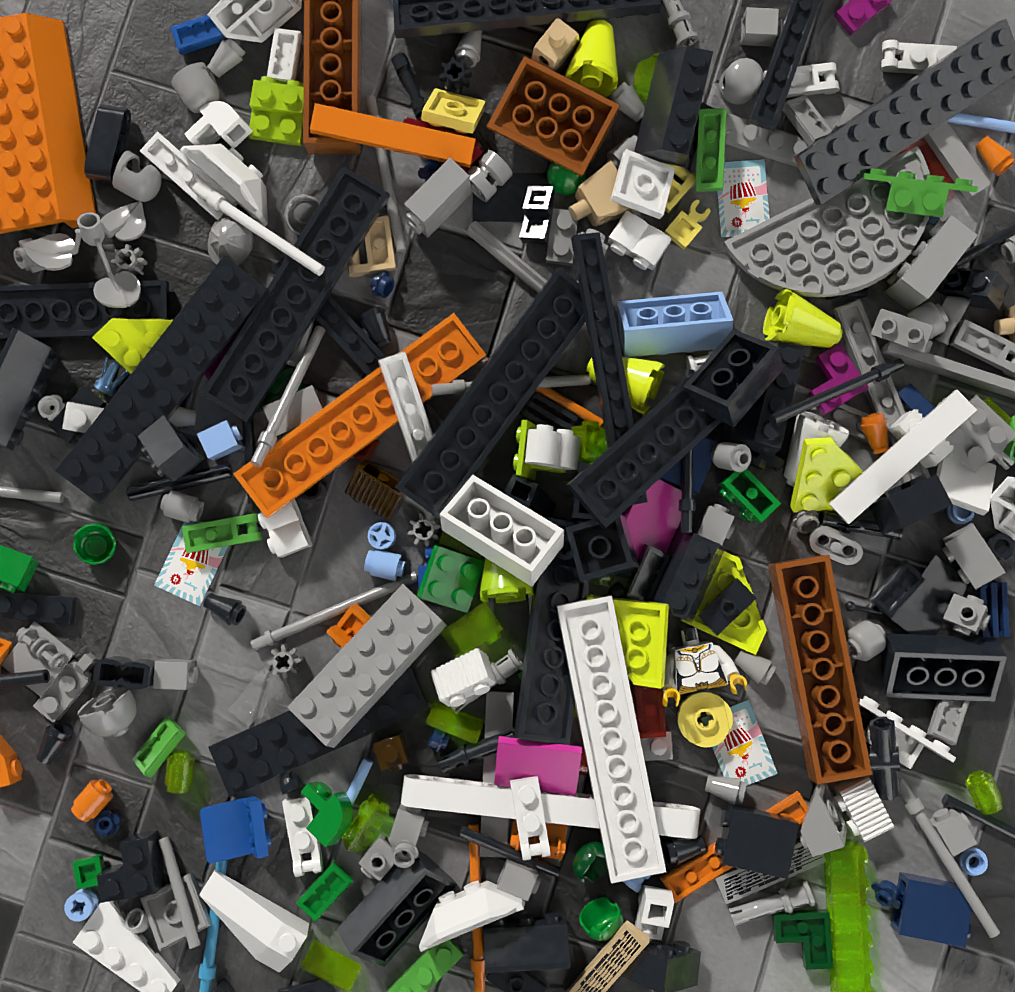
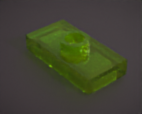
[300,939,362,992]

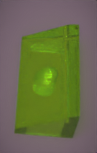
[426,701,484,744]

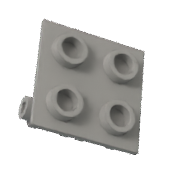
[1,621,75,697]

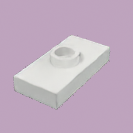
[267,28,302,84]

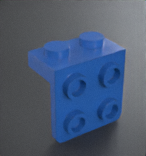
[200,796,271,864]

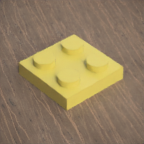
[421,88,486,134]

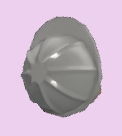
[208,216,255,266]

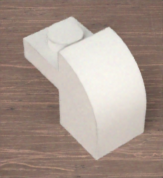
[185,101,253,148]
[634,885,674,940]

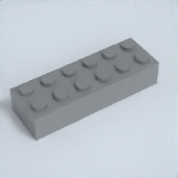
[287,584,447,748]

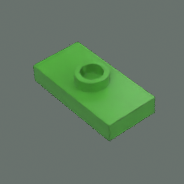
[132,716,186,778]

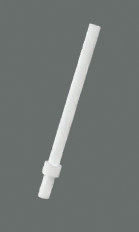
[192,183,325,276]

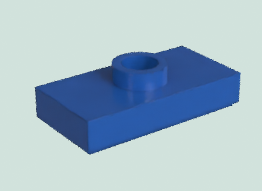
[170,15,228,55]

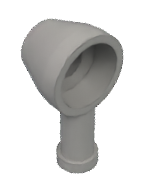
[935,296,970,346]

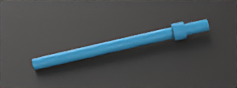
[198,860,228,992]

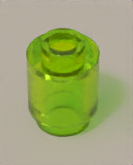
[164,750,195,793]
[965,770,1003,814]

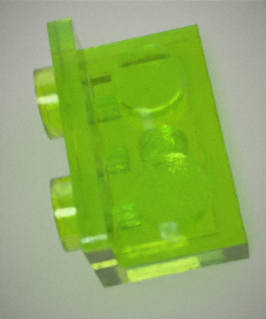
[441,602,503,658]

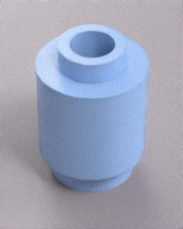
[364,549,406,581]

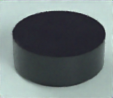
[985,533,1015,560]

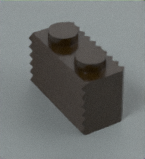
[345,459,406,520]

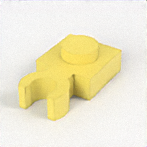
[664,199,711,250]

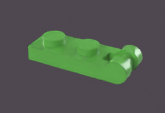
[182,513,263,553]

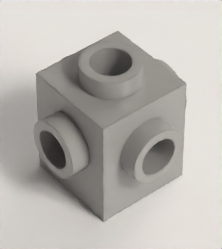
[943,594,991,636]

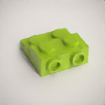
[248,76,304,146]

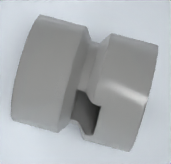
[466,150,512,202]

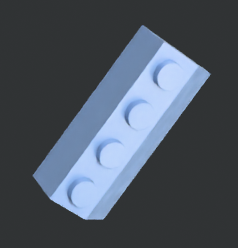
[617,292,733,358]

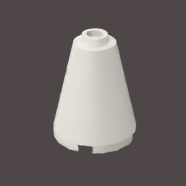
[784,411,849,487]

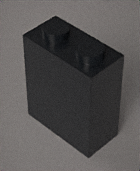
[715,803,799,879]

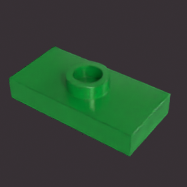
[296,860,354,922]

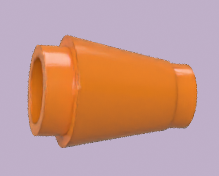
[975,136,1015,176]
[860,412,890,454]

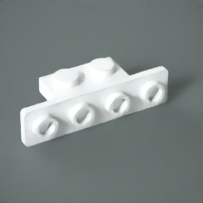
[857,696,956,769]

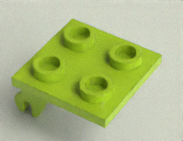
[513,420,566,481]

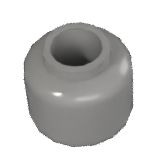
[907,302,949,339]
[845,621,886,661]

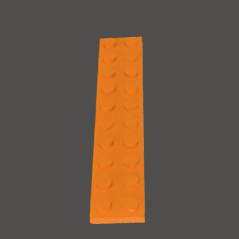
[234,313,487,518]

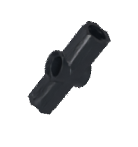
[869,716,900,800]

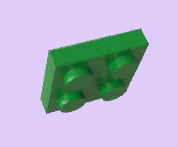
[417,545,485,613]

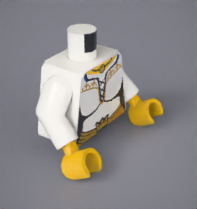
[662,628,747,707]

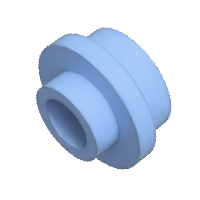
[959,847,988,876]

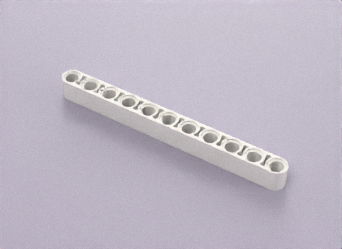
[401,774,700,839]

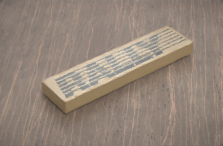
[565,921,650,992]

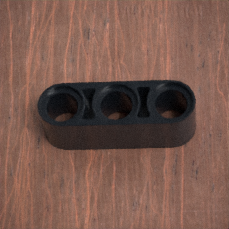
[84,104,131,184]

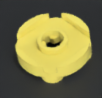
[677,691,733,747]

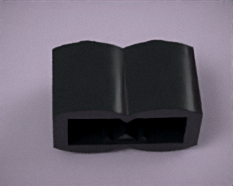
[93,656,155,690]

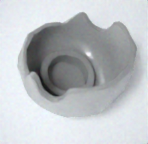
[284,194,320,236]

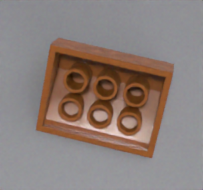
[487,56,620,177]

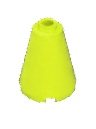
[565,19,618,97]
[763,289,842,348]
[587,357,665,414]

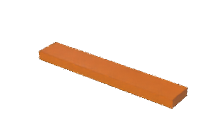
[310,103,475,168]
[660,791,808,903]

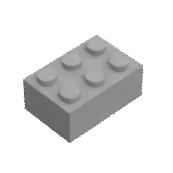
[884,215,978,311]

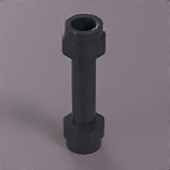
[391,53,427,118]

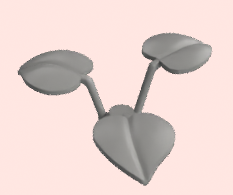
[22,201,146,308]

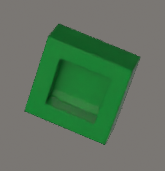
[72,854,105,890]

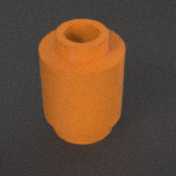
[71,779,113,822]

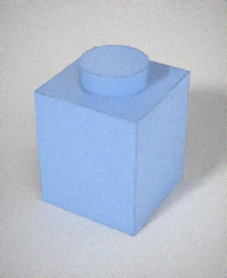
[197,420,244,461]

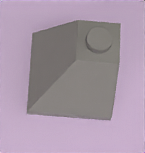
[799,783,847,857]

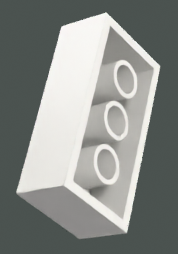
[440,475,564,587]

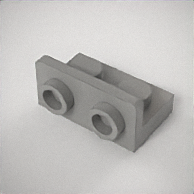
[871,309,934,353]

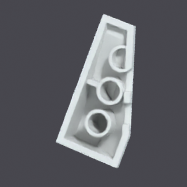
[199,870,309,973]

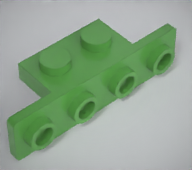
[863,168,979,217]

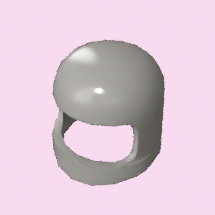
[718,58,764,105]
[171,62,220,113]
[112,151,162,202]

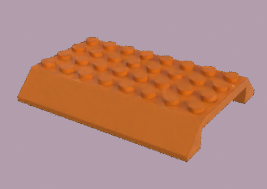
[0,13,96,234]

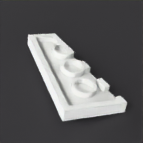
[73,901,180,992]

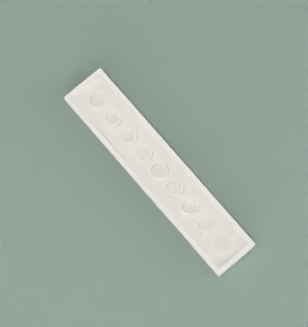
[556,595,666,883]

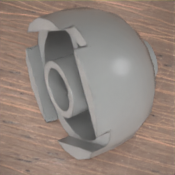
[78,685,136,737]

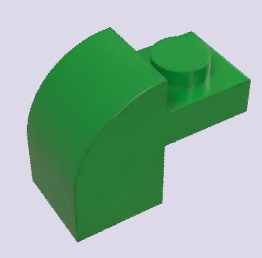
[301,782,353,847]

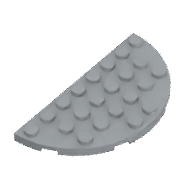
[724,146,930,297]

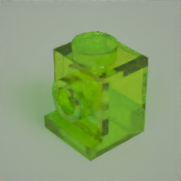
[571,421,605,461]

